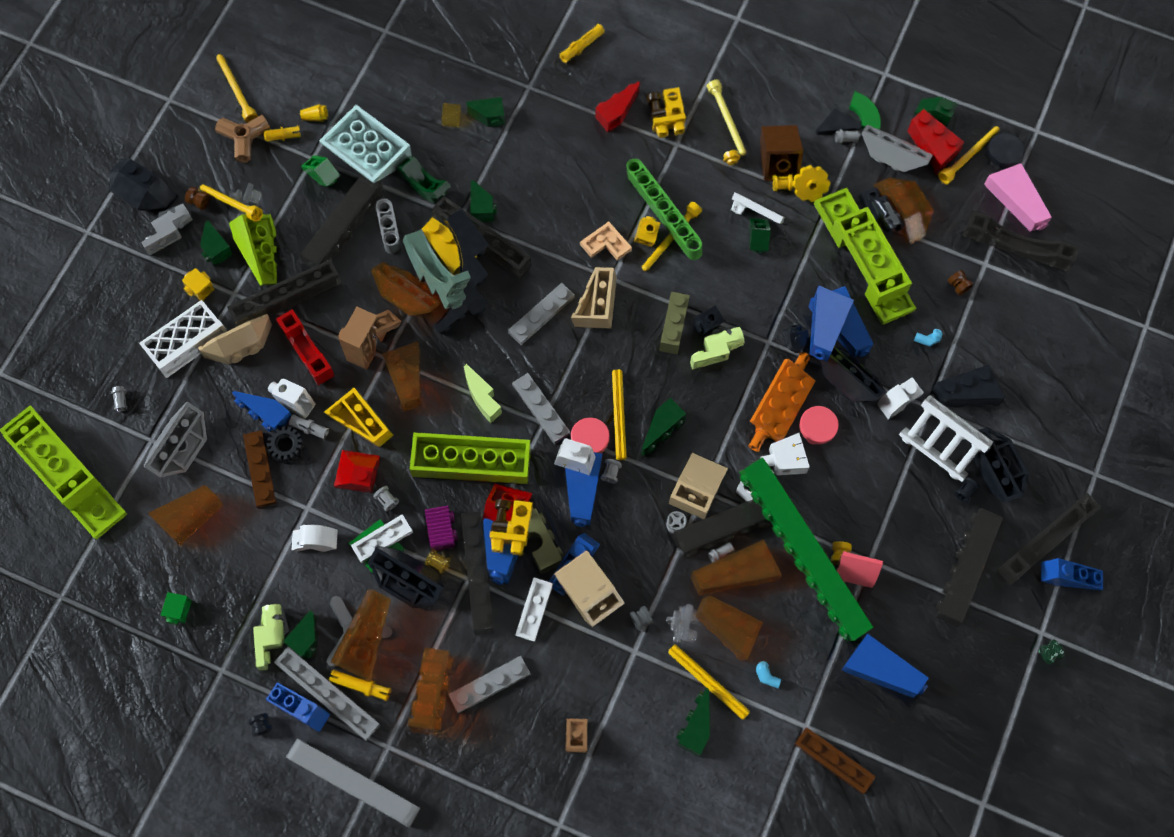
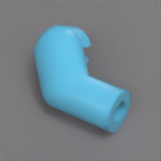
[914,329,943,346]
[756,661,781,688]

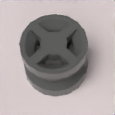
[630,606,653,631]

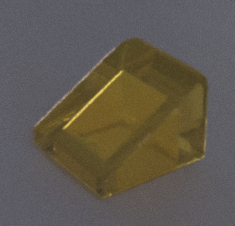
[441,103,462,127]

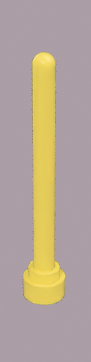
[707,80,747,156]

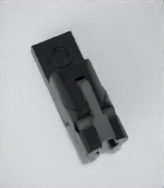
[859,186,905,235]

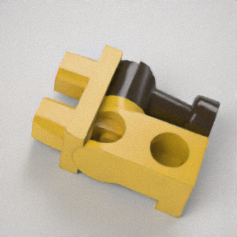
[646,87,686,138]
[489,499,533,555]

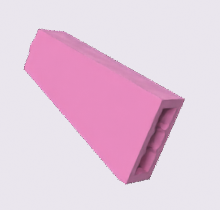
[985,164,1052,232]

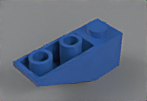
[232,391,292,433]
[549,533,600,596]
[1041,558,1103,590]
[266,682,330,732]

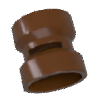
[185,186,210,210]
[948,270,974,296]

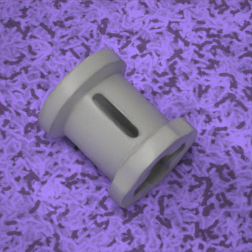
[600,459,622,484]
[373,486,399,512]

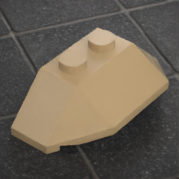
[198,314,272,365]

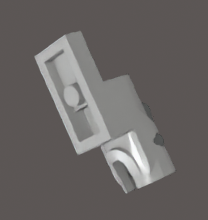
[141,203,192,256]

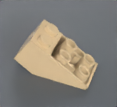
[669,453,728,520]
[554,550,624,627]

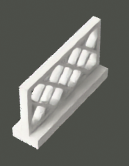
[139,300,227,378]

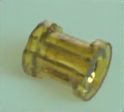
[425,549,451,574]

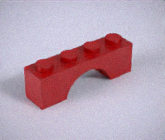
[276,309,334,386]

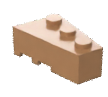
[338,307,377,370]

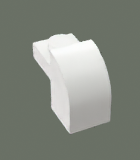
[877,378,924,420]
[292,525,338,552]

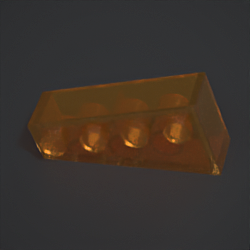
[691,540,782,595]
[330,589,391,682]
[408,647,453,735]

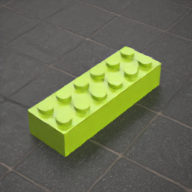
[410,433,531,484]

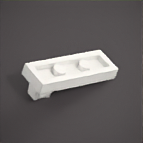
[731,193,785,224]
[351,515,413,563]
[516,578,553,642]

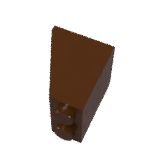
[760,125,803,181]

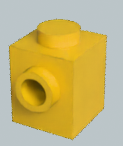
[634,216,660,247]
[182,268,215,301]

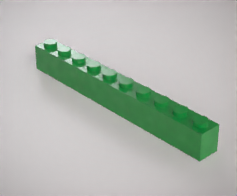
[739,457,873,641]

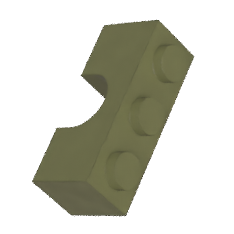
[659,292,690,355]
[527,508,564,575]

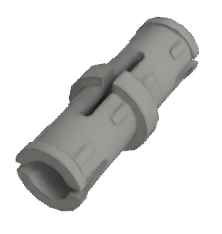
[289,414,329,440]

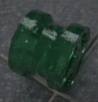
[1039,639,1065,665]

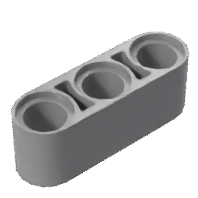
[376,199,401,254]

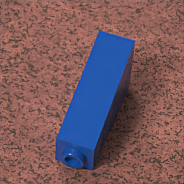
[808,286,873,357]
[809,286,854,362]
[565,452,602,527]
[842,634,929,698]

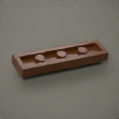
[243,430,277,508]
[794,727,875,795]

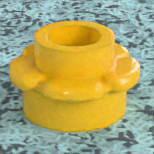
[723,150,741,165]

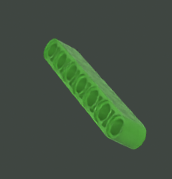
[626,159,703,260]

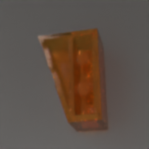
[383,341,422,412]
[148,485,224,546]
[695,595,763,661]

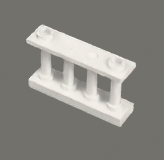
[899,395,993,482]

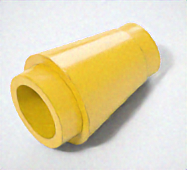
[300,104,328,122]

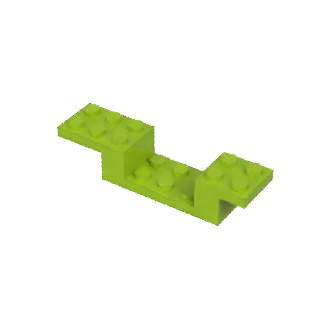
[814,188,916,325]
[0,405,127,540]

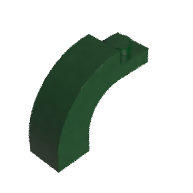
[395,156,451,203]

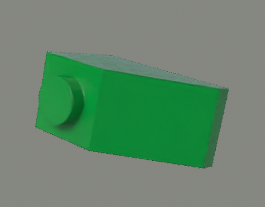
[301,155,340,186]

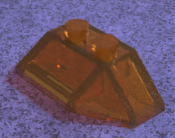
[873,177,934,244]
[371,262,441,316]

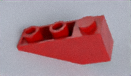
[595,81,640,132]

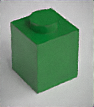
[161,592,192,625]

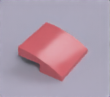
[836,551,883,588]

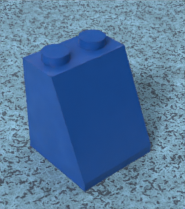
[483,518,518,585]

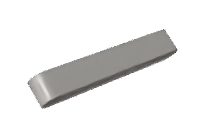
[286,739,420,828]

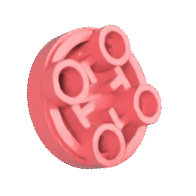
[799,406,839,444]
[571,418,609,454]

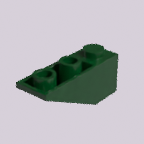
[641,398,686,456]
[676,688,710,757]

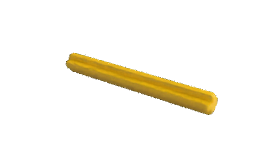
[612,369,626,460]
[668,645,750,719]

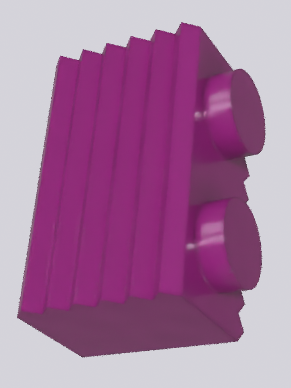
[425,506,458,551]

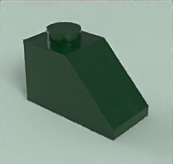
[466,97,505,127]
[914,97,958,128]
[471,181,497,222]
[749,218,771,253]
[200,221,233,267]
[283,610,318,660]

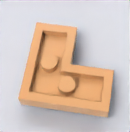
[580,222,632,261]

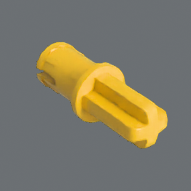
[264,126,301,141]

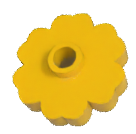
[792,165,830,202]

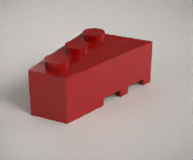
[908,109,964,175]

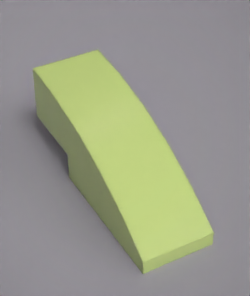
[464,364,502,423]

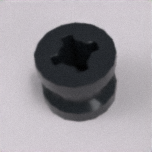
[247,713,272,737]

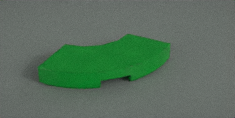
[849,91,881,129]

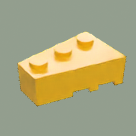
[421,217,477,275]
[324,388,394,447]

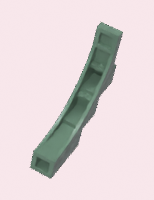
[402,230,471,309]

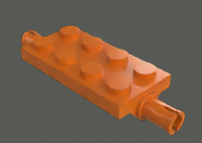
[748,352,816,452]

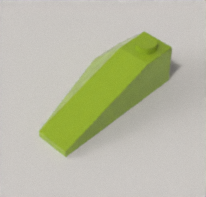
[229,214,277,286]

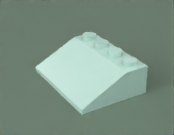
[319,105,412,183]

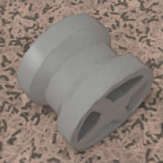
[666,511,687,534]

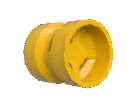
[830,541,852,566]

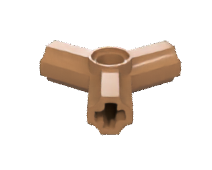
[215,115,270,163]

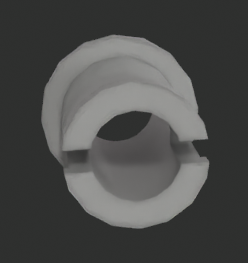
[835,129,859,144]
[111,386,127,412]
[708,542,735,564]

